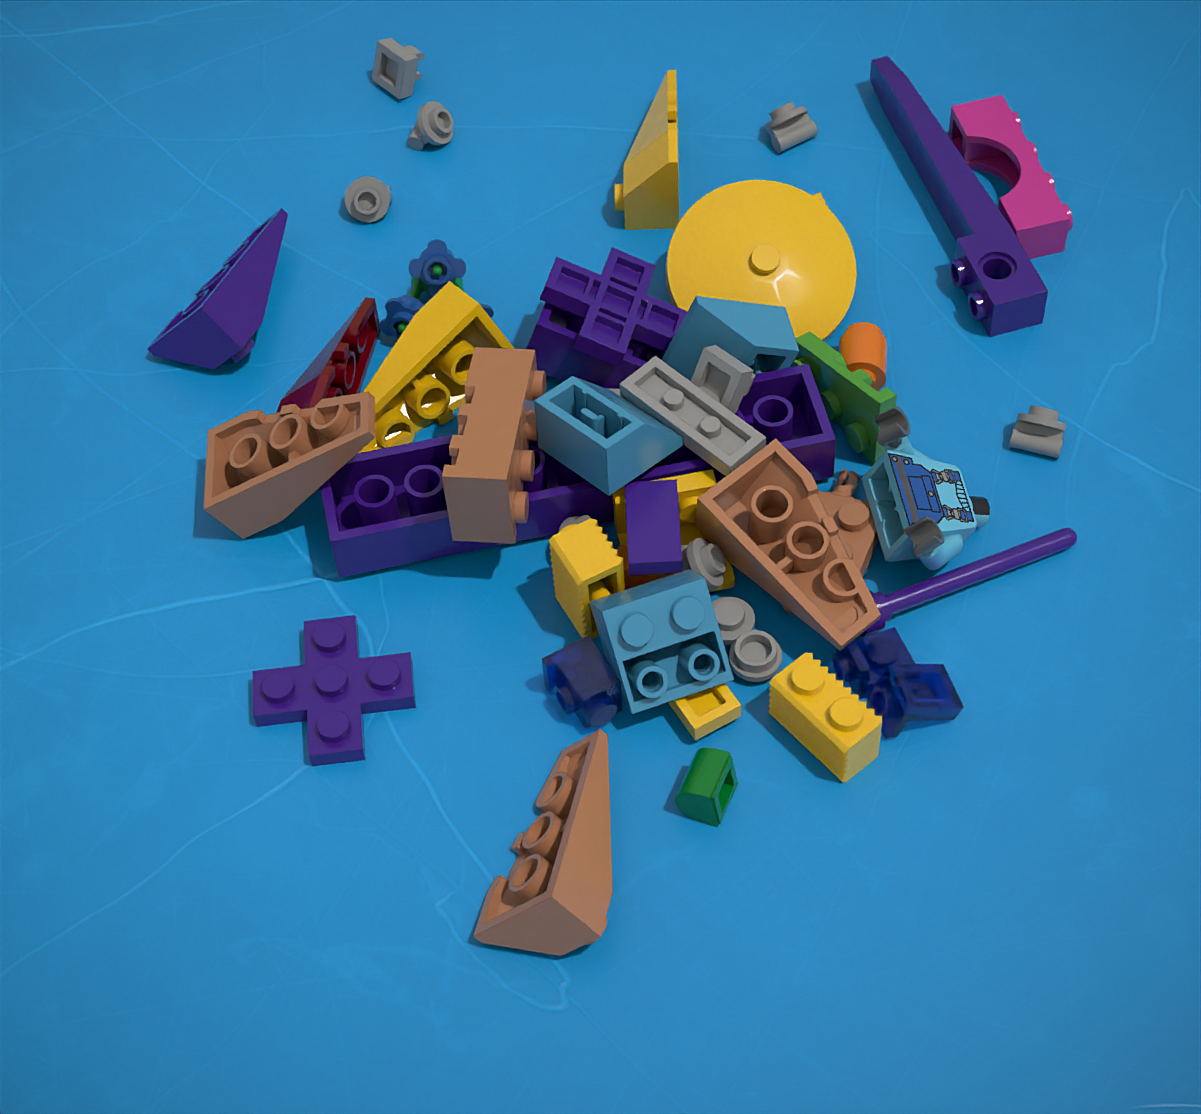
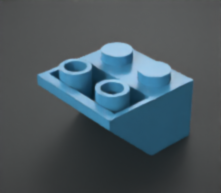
[661,296,799,381]
[534,376,684,496]
[589,569,734,714]

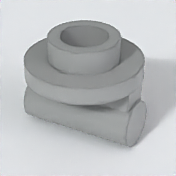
[407,101,454,150]
[765,102,818,153]
[345,176,392,222]
[1009,405,1067,458]
[681,538,727,589]

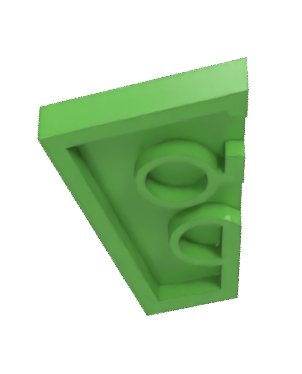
[790,331,897,465]

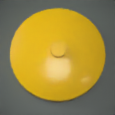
[665,180,857,342]

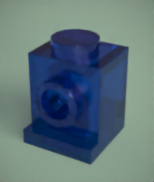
[541,635,623,729]

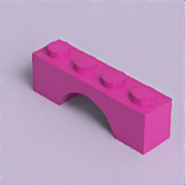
[948,95,1073,259]

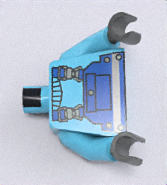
[862,407,990,570]

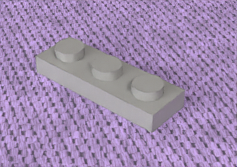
[620,356,766,476]

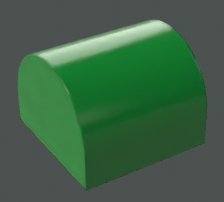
[675,747,738,827]

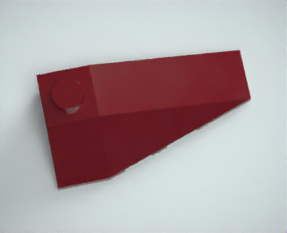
[276,297,381,413]

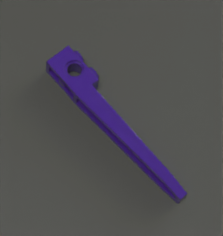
[870,56,1048,337]

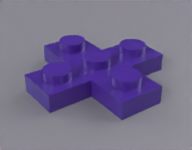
[539,247,687,367]
[252,615,416,766]

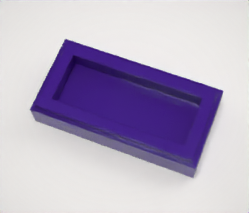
[625,479,683,575]

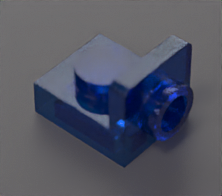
[831,627,918,700]
[867,664,964,738]

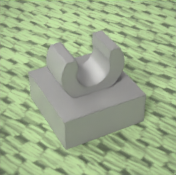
[372,38,425,99]
[691,345,755,414]

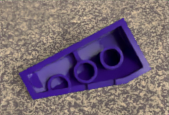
[147,208,288,369]
[526,302,665,389]

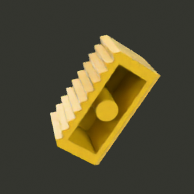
[548,518,625,641]
[768,653,882,782]

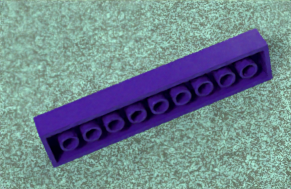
[321,364,836,578]

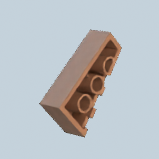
[442,347,546,544]

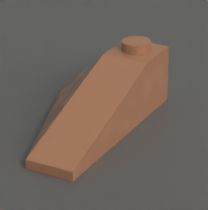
[203,392,375,539]
[695,439,881,650]
[473,729,613,956]

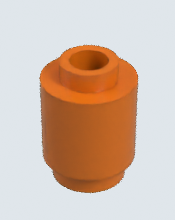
[838,322,888,391]

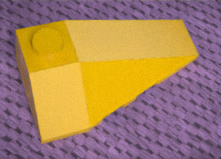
[615,70,679,230]
[358,281,515,453]

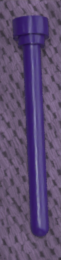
[860,528,1077,637]

